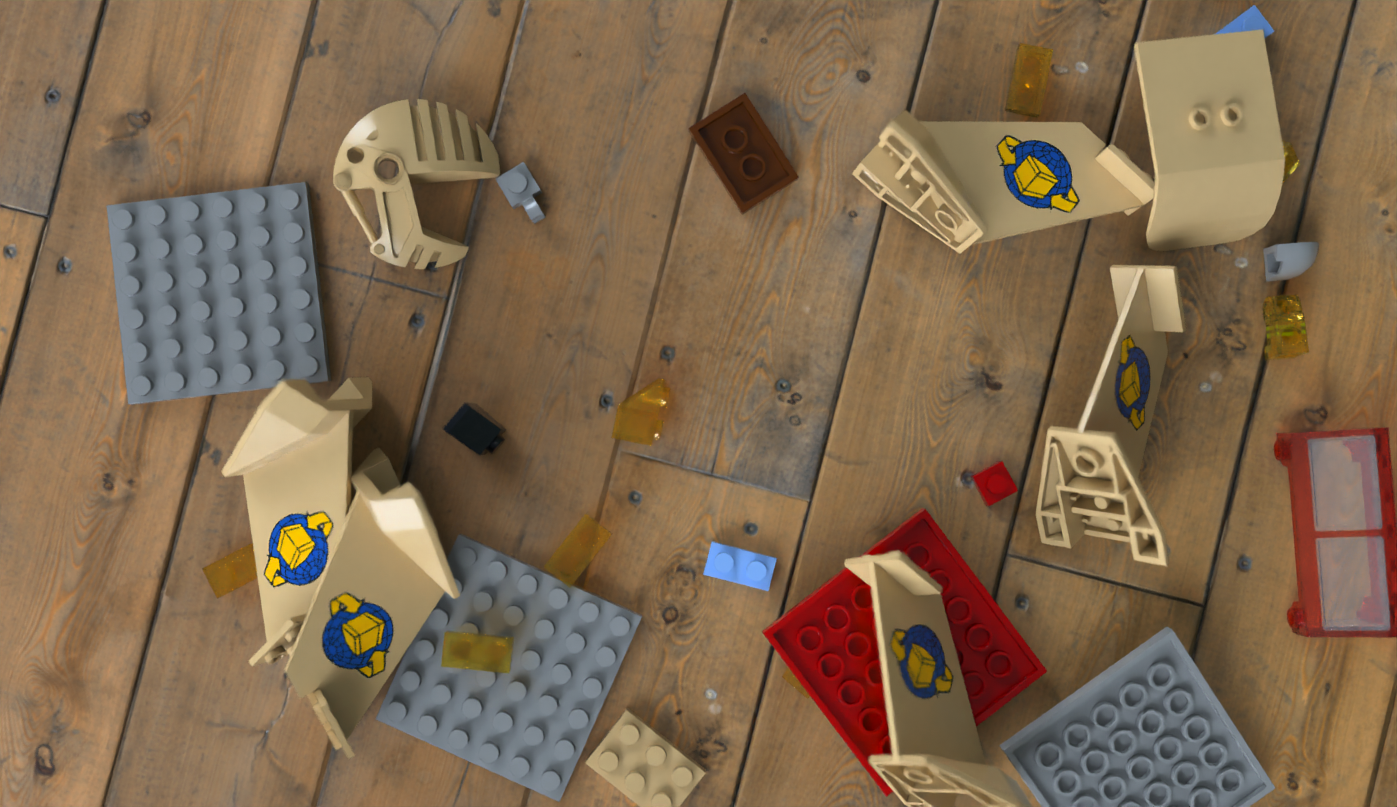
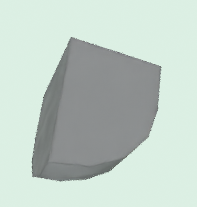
[1263,242,1319,282]

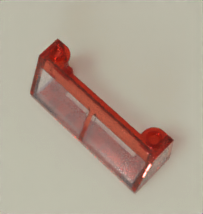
[1274,427,1397,638]

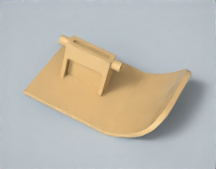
[1134,29,1285,251]

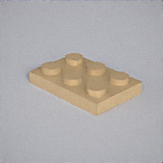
[585,707,706,807]

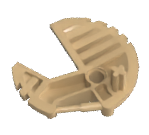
[333,99,500,269]

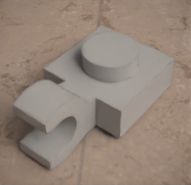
[495,162,546,224]

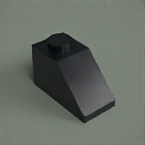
[443,402,506,455]

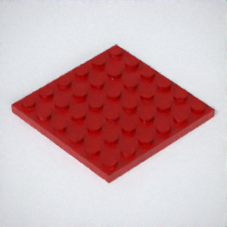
[762,508,1047,797]

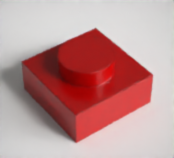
[970,461,1018,506]

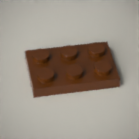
[688,93,799,215]

